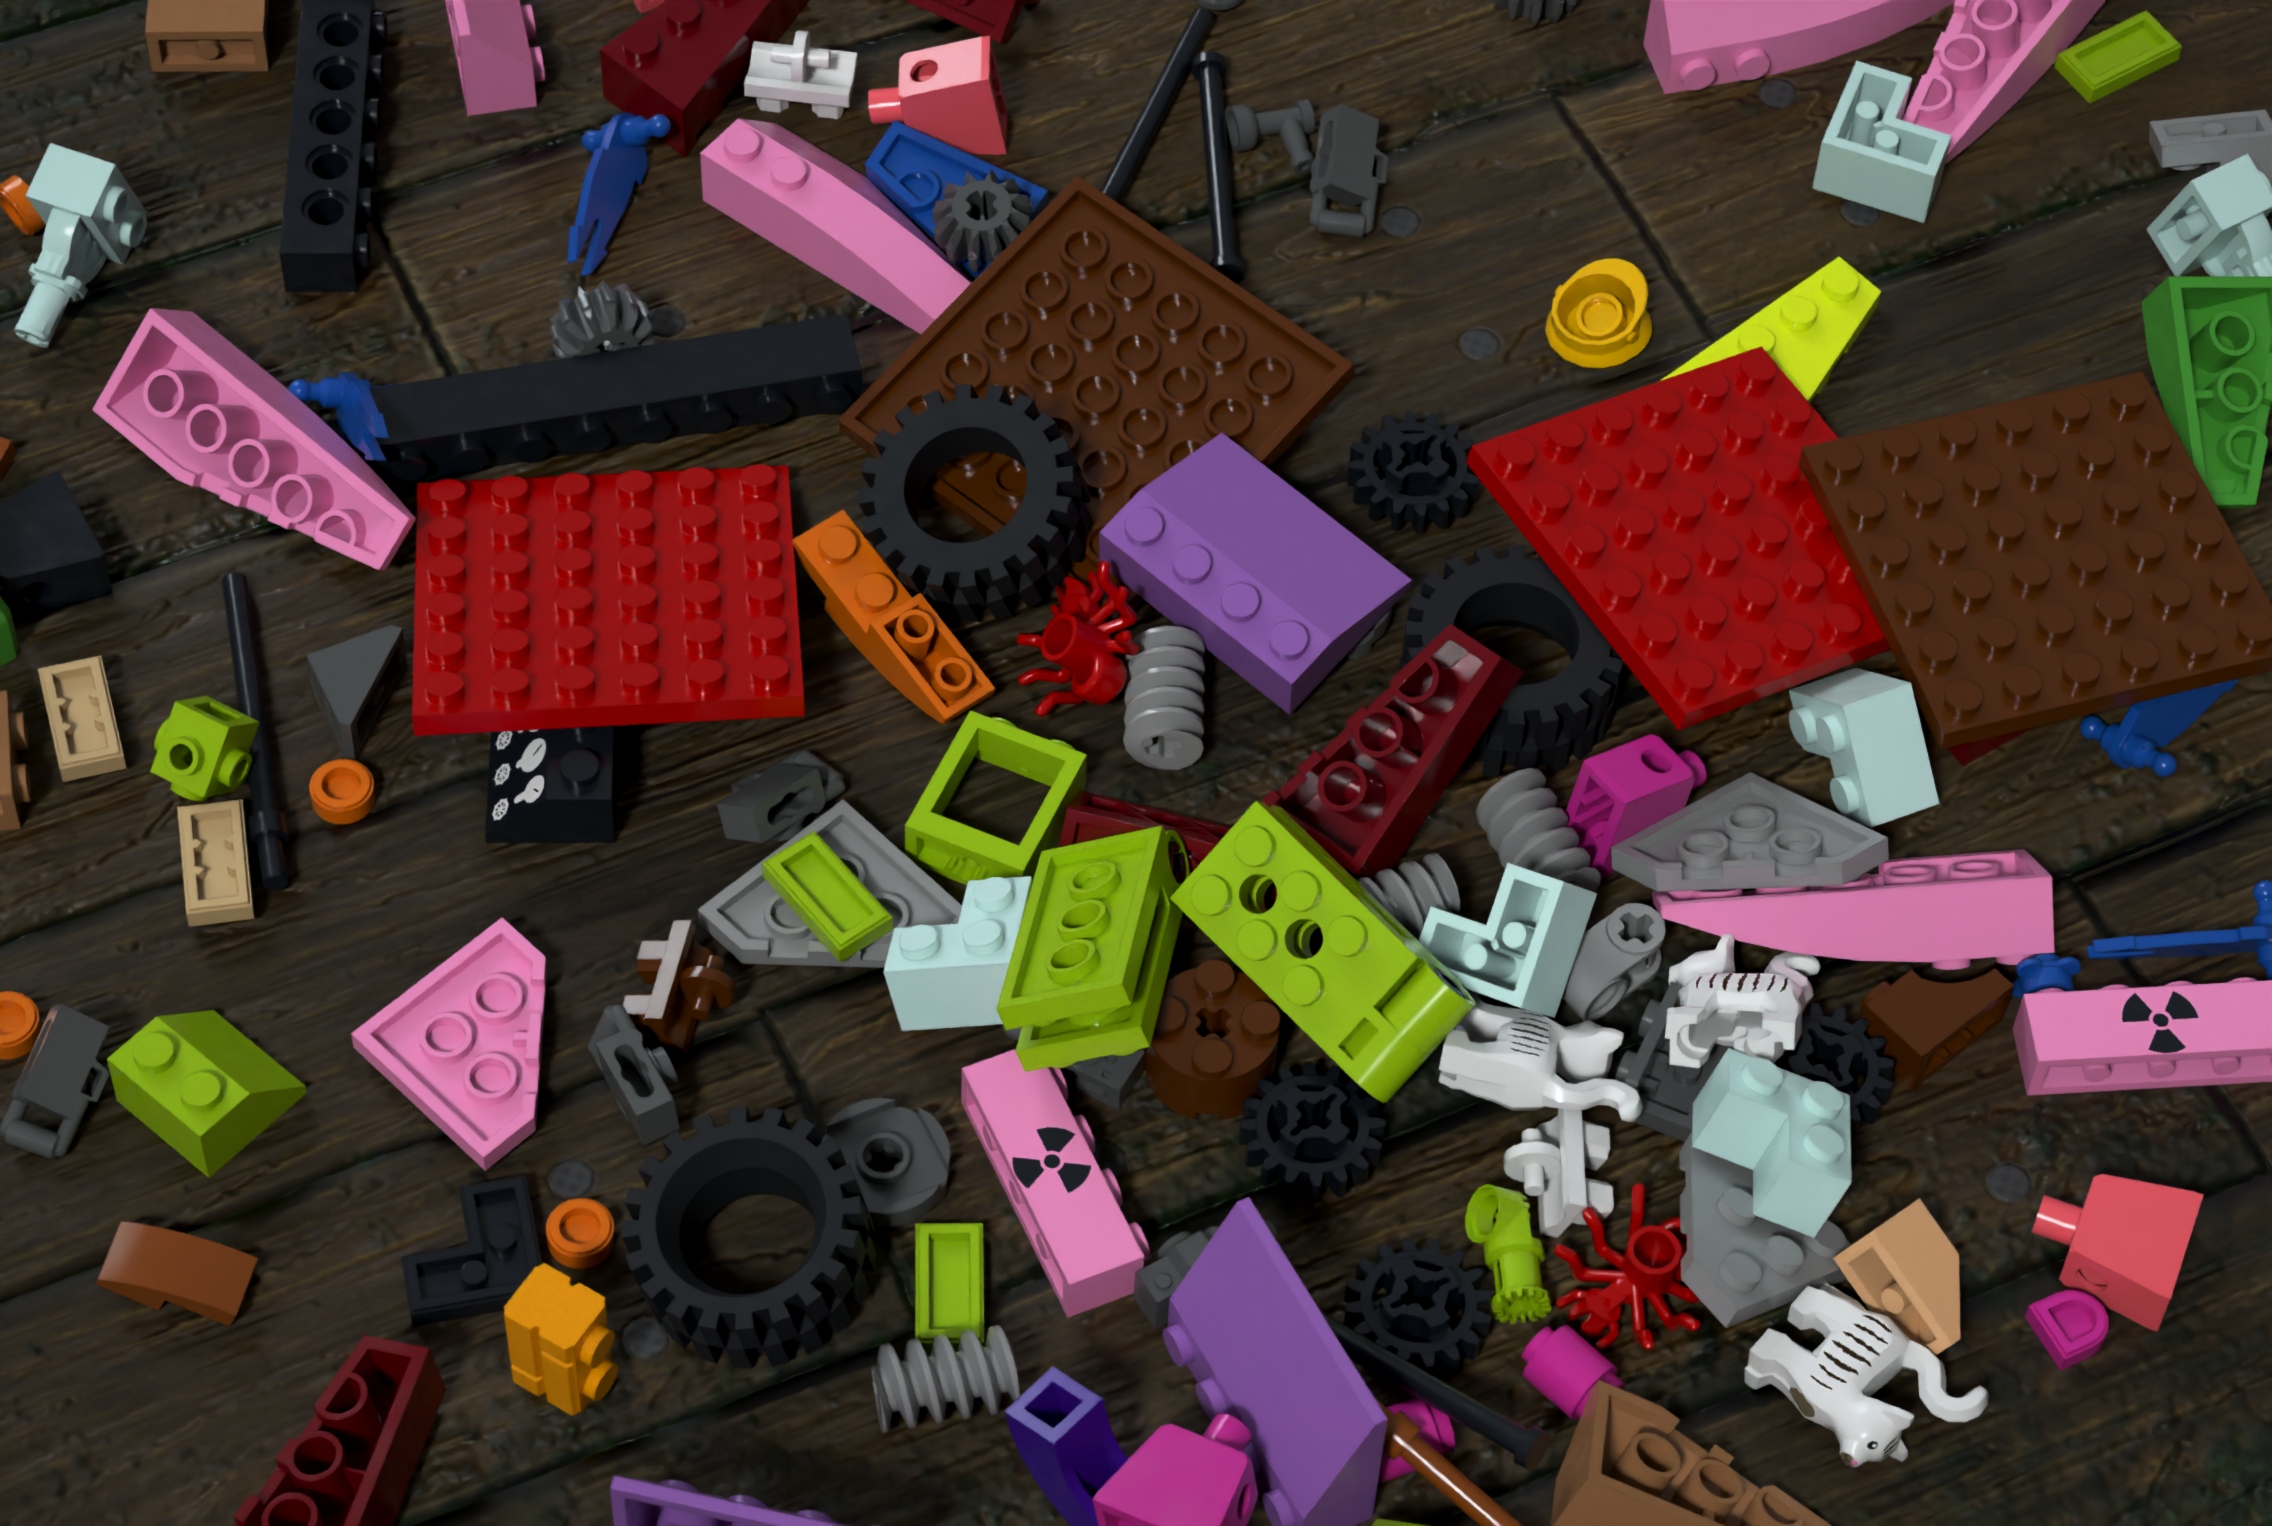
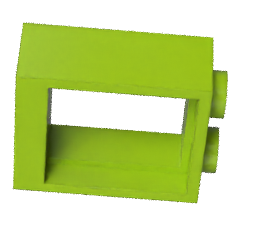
[905,710,1087,885]

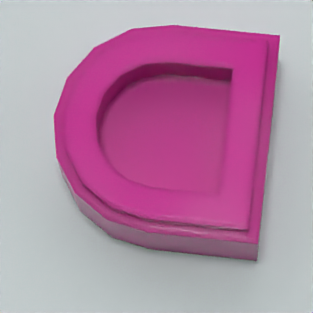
[2025,1290,2109,1371]

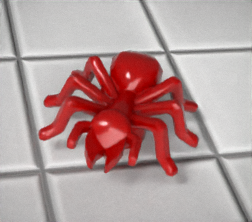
[1016,560,1140,717]
[1554,1183,1700,1352]

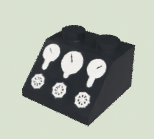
[485,726,619,843]

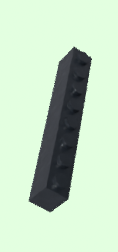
[369,314,862,484]

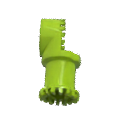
[1465,1184,1552,1325]

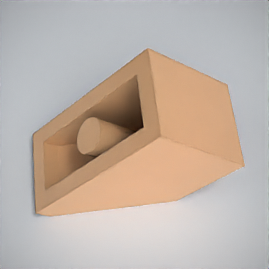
[1833,1198,1961,1371]

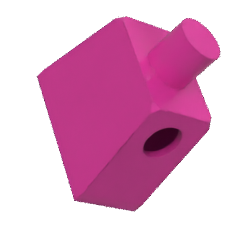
[1565,734,1706,880]
[1092,1414,1258,1526]

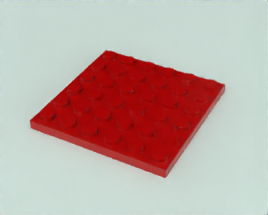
[1466,346,1890,730]
[412,464,805,736]

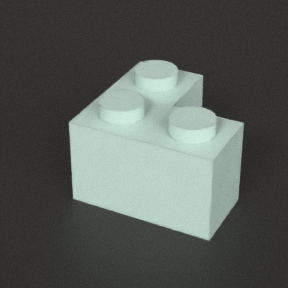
[1812,61,1952,223]
[1789,668,1939,827]
[1419,863,1597,1018]
[883,876,1033,1031]
[1692,1048,1852,1238]

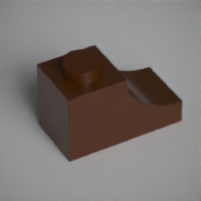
[1860,969,2014,1091]

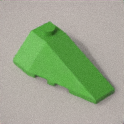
[2141,276,2272,509]

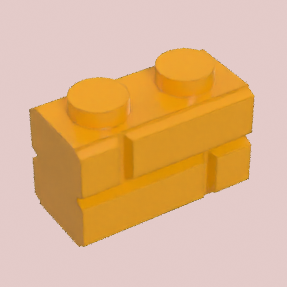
[504,1263,618,1416]

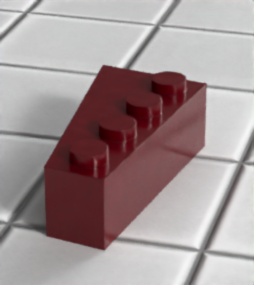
[600,0,808,158]
[1261,624,1523,881]
[233,1335,446,1526]

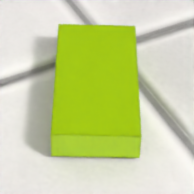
[2054,10,2182,104]
[762,831,893,963]
[915,1223,984,1355]

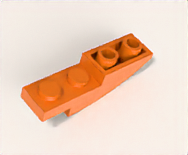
[792,510,995,725]

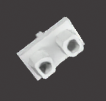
[744,30,858,119]
[1503,1109,1614,1238]

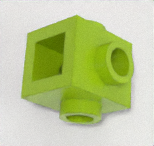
[150,696,260,802]

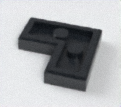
[401,1175,542,1327]

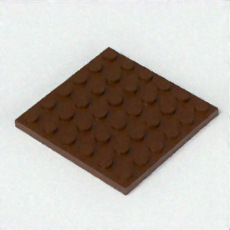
[837,176,1355,622]
[1799,371,2272,749]

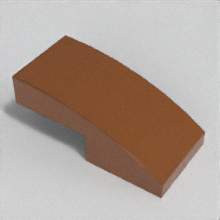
[95,1221,258,1326]

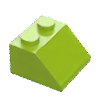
[107,1010,307,1178]

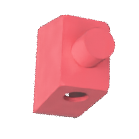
[868,36,1008,155]
[2031,1174,2203,1332]

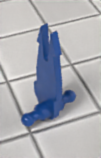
[567,112,671,276]
[288,372,393,461]
[2079,678,2241,777]
[2087,880,2272,980]

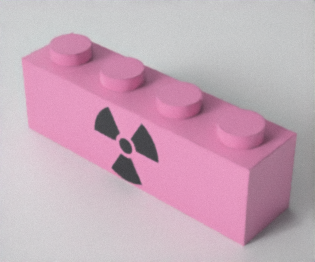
[2013,977,2272,1096]
[961,1049,1150,1318]

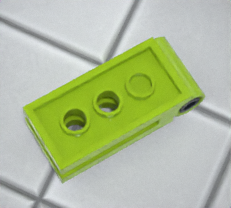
[1170,801,1476,1103]
[996,826,1190,1072]

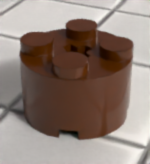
[1144,959,1280,1120]

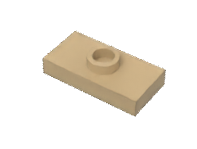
[38,655,127,782]
[177,799,255,927]

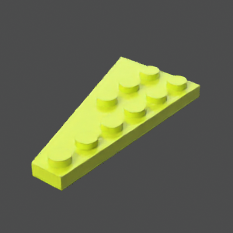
[1660,257,1881,403]

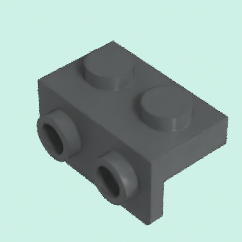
[1614,981,1734,1142]

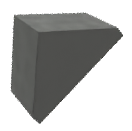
[306,625,408,761]

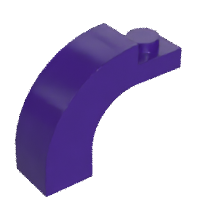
[1004,1367,1128,1526]

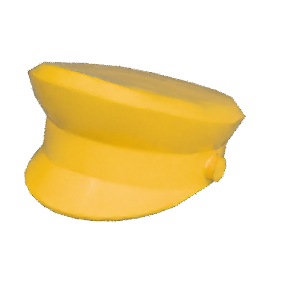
[1545,258,1652,368]

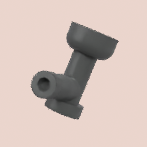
[1225,99,1315,174]

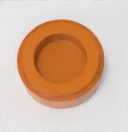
[0,175,46,236]
[309,759,376,824]
[0,991,42,1060]
[546,1198,615,1269]

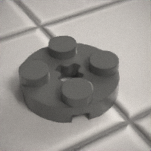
[822,1098,951,1230]

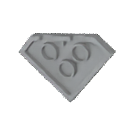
[1611,772,1889,892]
[698,799,962,968]
[1679,1133,1851,1328]

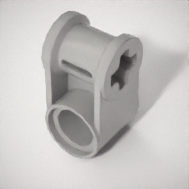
[1562,903,1666,1022]

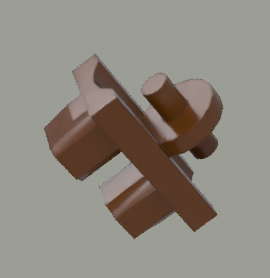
[622,920,737,1056]

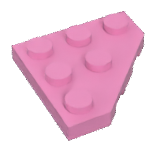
[351,918,547,1171]

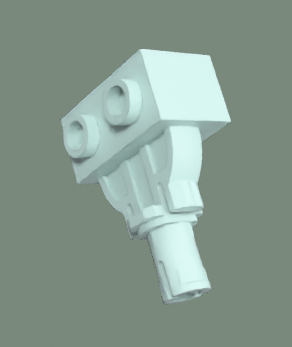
[14,143,147,348]
[2146,154,2272,277]

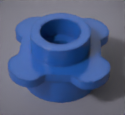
[2011,953,2081,998]

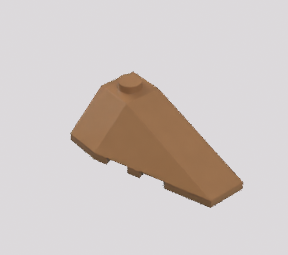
[1550,1380,1832,1526]

